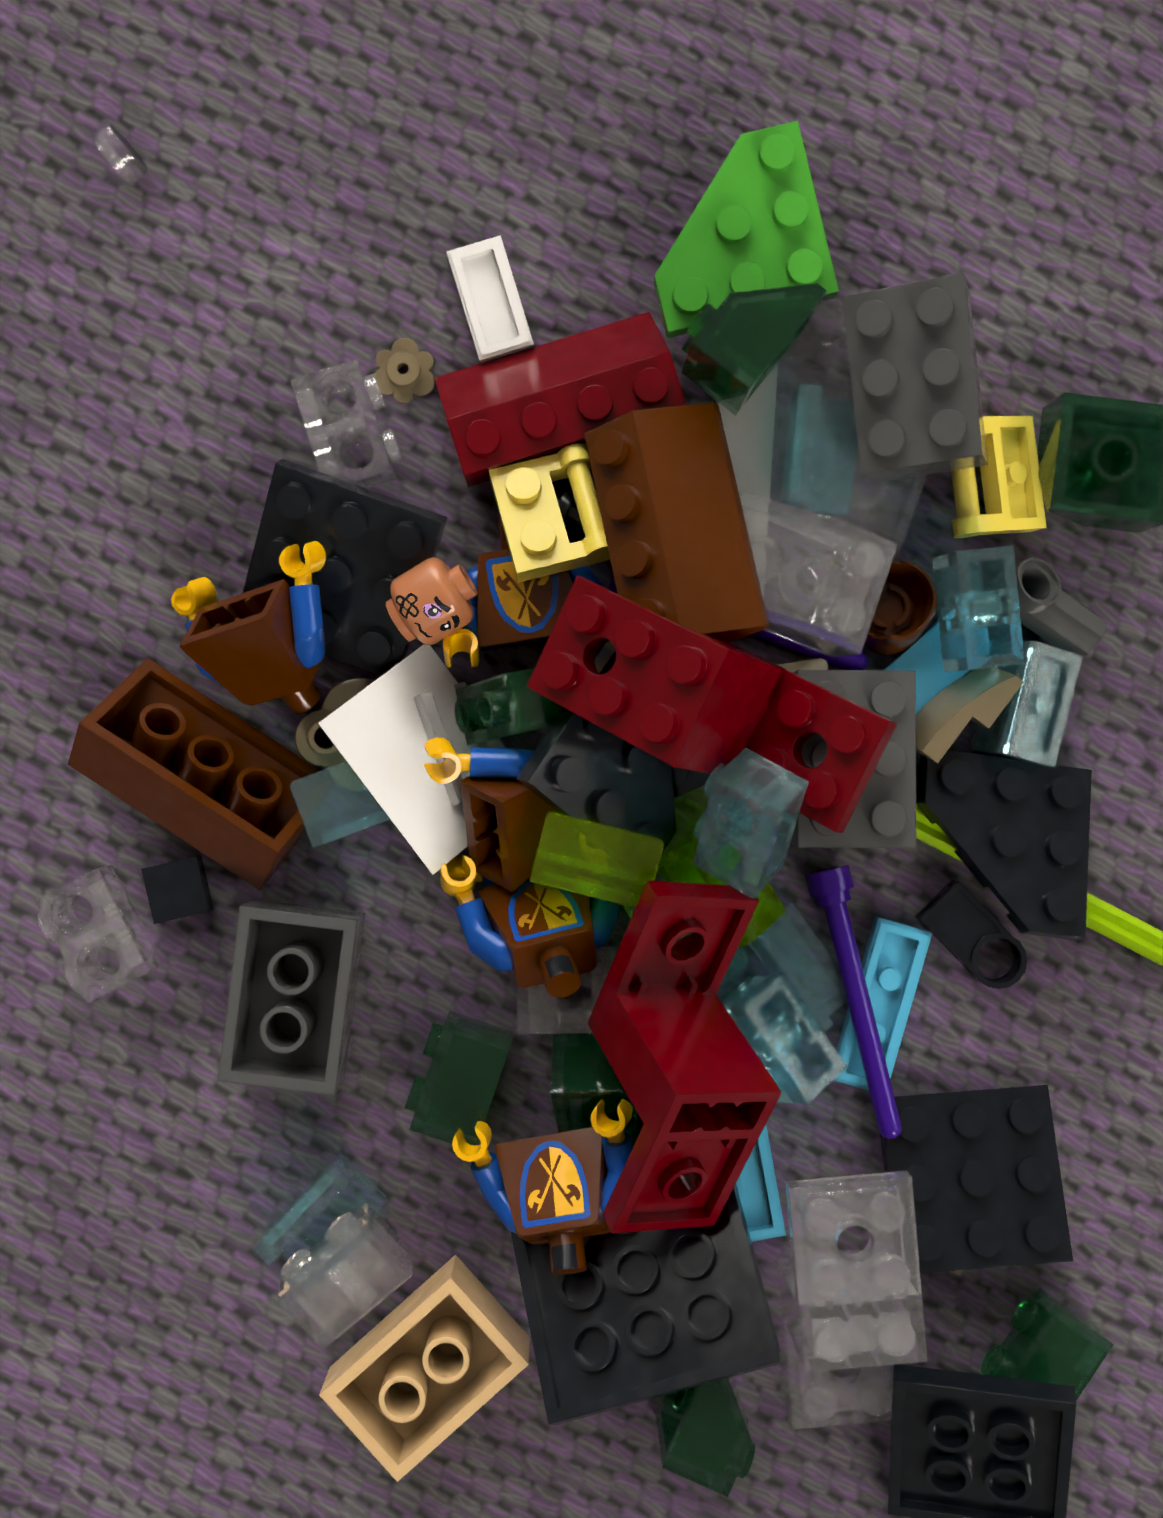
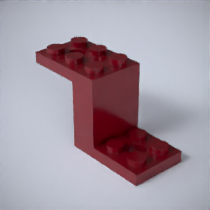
[526,575,897,833]
[587,881,782,1233]

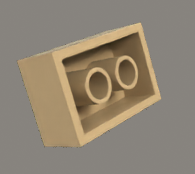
[319,1255,530,1482]

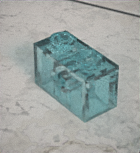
[933,545,1025,672]
[721,973,847,1104]

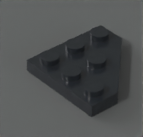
[516,641,677,879]
[917,750,1092,940]

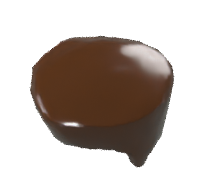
[840,559,938,655]

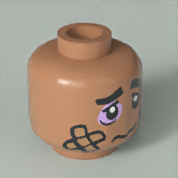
[385,557,478,645]

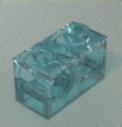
[693,747,809,900]

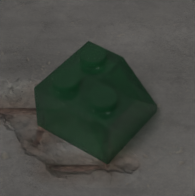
[1037,392,1163,533]

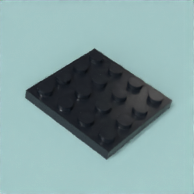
[511,1146,784,1425]

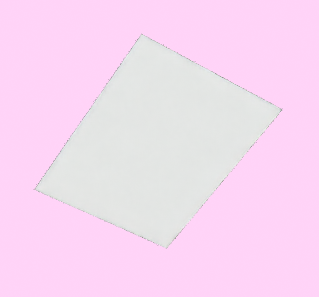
[318,644,505,875]

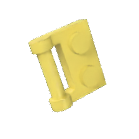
[951,416,1047,538]
[489,443,610,583]

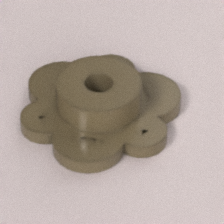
[373,338,435,404]

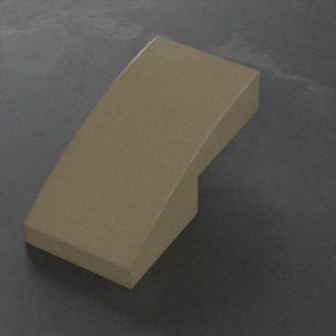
[916,664,1024,763]

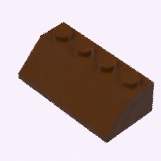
[584,403,770,643]
[68,658,336,890]

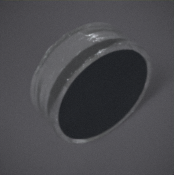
[93,122,150,184]

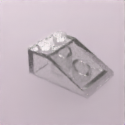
[738,491,898,657]

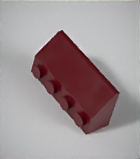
[434,312,686,487]

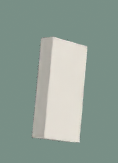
[446,235,534,364]

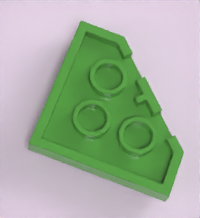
[653,121,839,339]

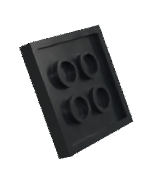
[243,459,448,675]
[880,1085,1073,1275]
[888,1364,1076,1518]

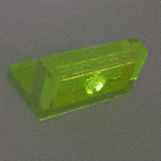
[530,811,664,908]

